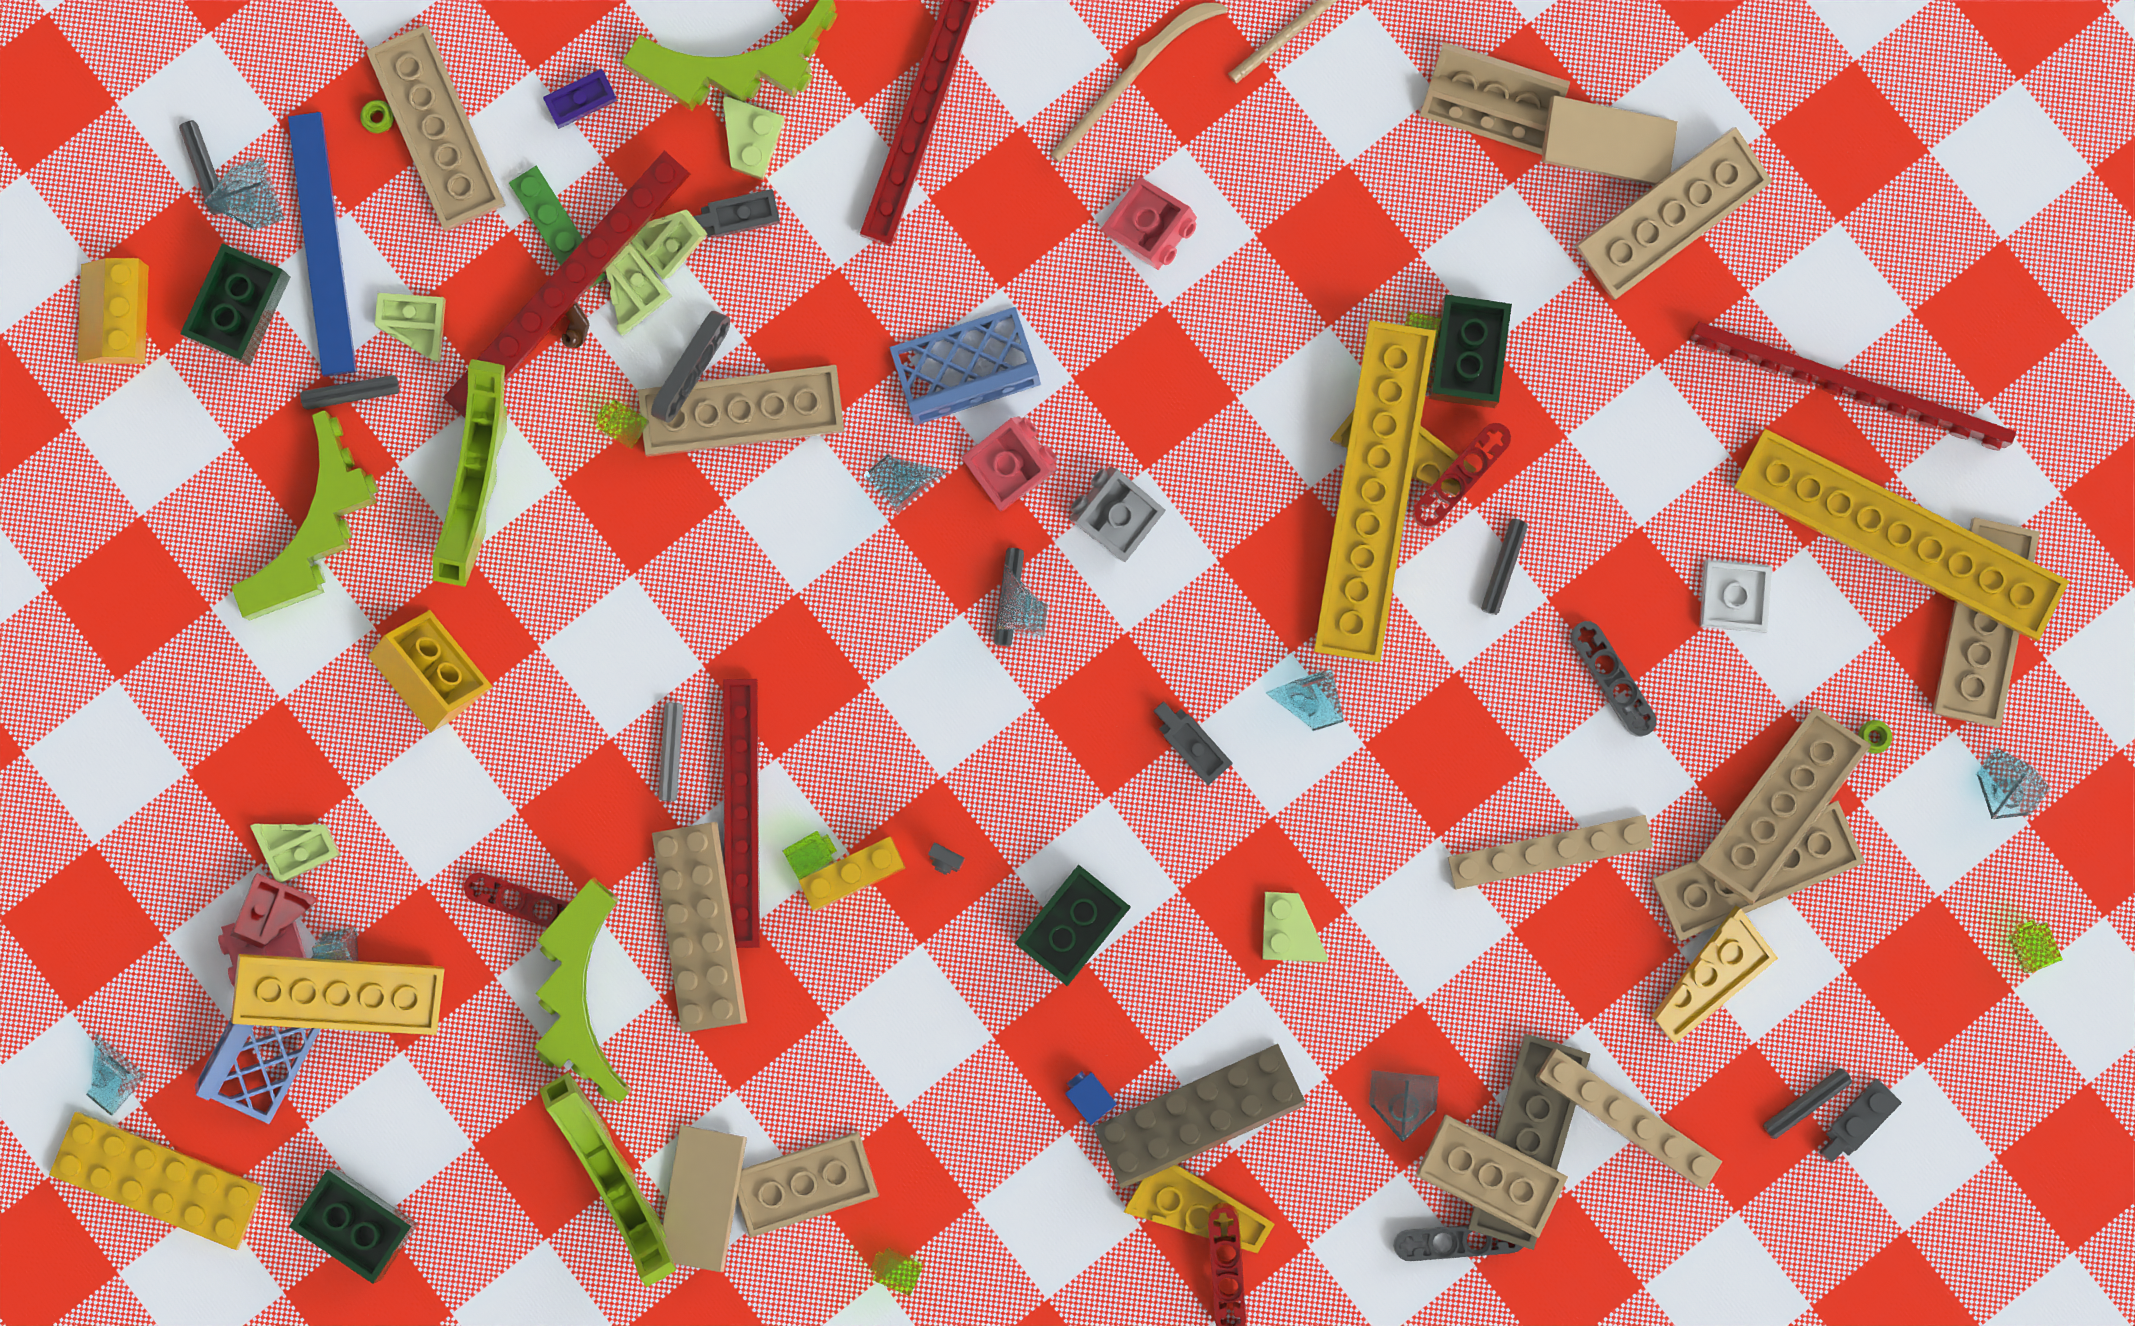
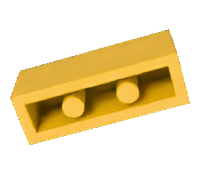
[798,837,906,912]

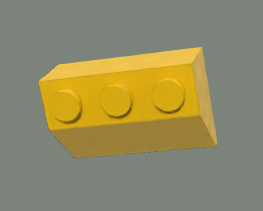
[77,258,149,364]
[368,610,493,733]

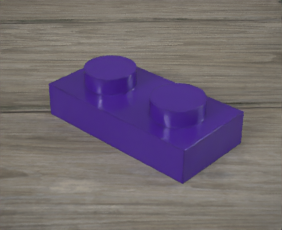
[543,69,618,129]

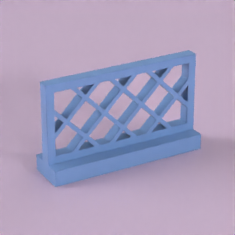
[889,307,1041,426]
[195,1018,321,1124]

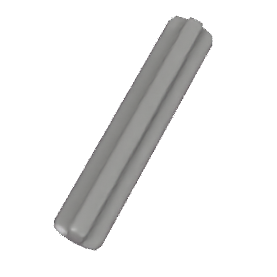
[658,702,683,802]

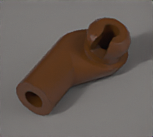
[562,302,590,348]

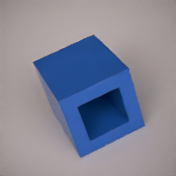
[1065,1071,1117,1126]

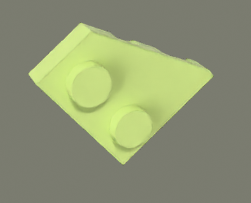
[723,96,785,180]
[631,209,708,280]
[606,243,673,336]
[375,293,446,363]
[250,824,341,884]
[1262,892,1328,962]

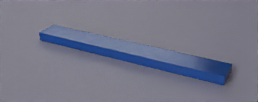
[288,112,357,377]

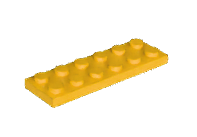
[231,954,444,1035]
[49,1111,265,1250]

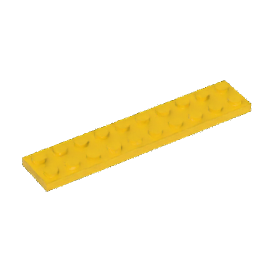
[1314,320,1436,663]
[1733,429,2070,642]

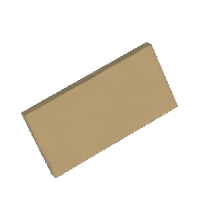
[1541,95,1678,186]
[1415,1115,1568,1238]
[663,1125,747,1272]
[737,1131,879,1238]

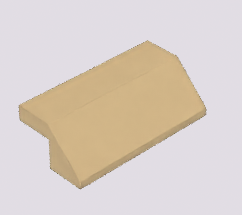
[1420,42,1570,155]

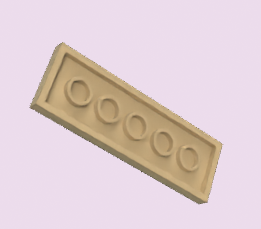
[366,24,506,232]
[1574,127,1773,300]
[638,365,845,457]
[1932,517,2040,728]
[1696,707,1871,905]
[1651,801,1865,941]
[652,822,747,1033]

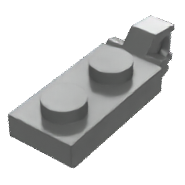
[693,189,781,238]
[1153,701,1233,786]
[928,842,965,875]
[1819,1078,1902,1163]

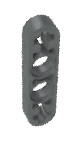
[651,311,731,423]
[1570,621,1657,737]
[1393,1225,1523,1261]

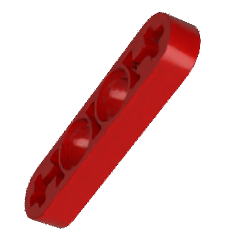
[1413,423,1511,529]
[464,873,569,928]
[1208,1203,1246,1326]

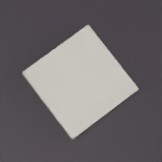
[1699,560,1773,633]

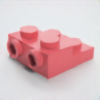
[1101,176,1197,270]
[961,416,1058,511]
[218,921,307,987]

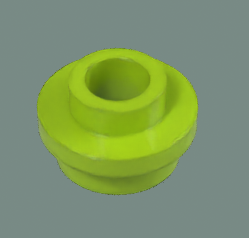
[360,100,394,134]
[1858,720,1892,754]

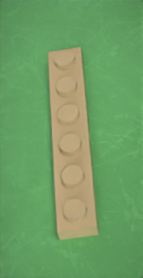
[1447,815,1653,890]
[1536,1049,1723,1190]

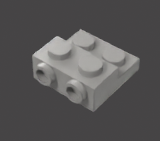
[1069,466,1166,563]

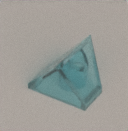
[203,157,285,230]
[864,453,948,514]
[997,563,1048,637]
[1265,669,1344,731]
[1975,748,2051,819]
[311,927,358,961]
[86,1033,147,1116]
[1369,1070,1439,1142]

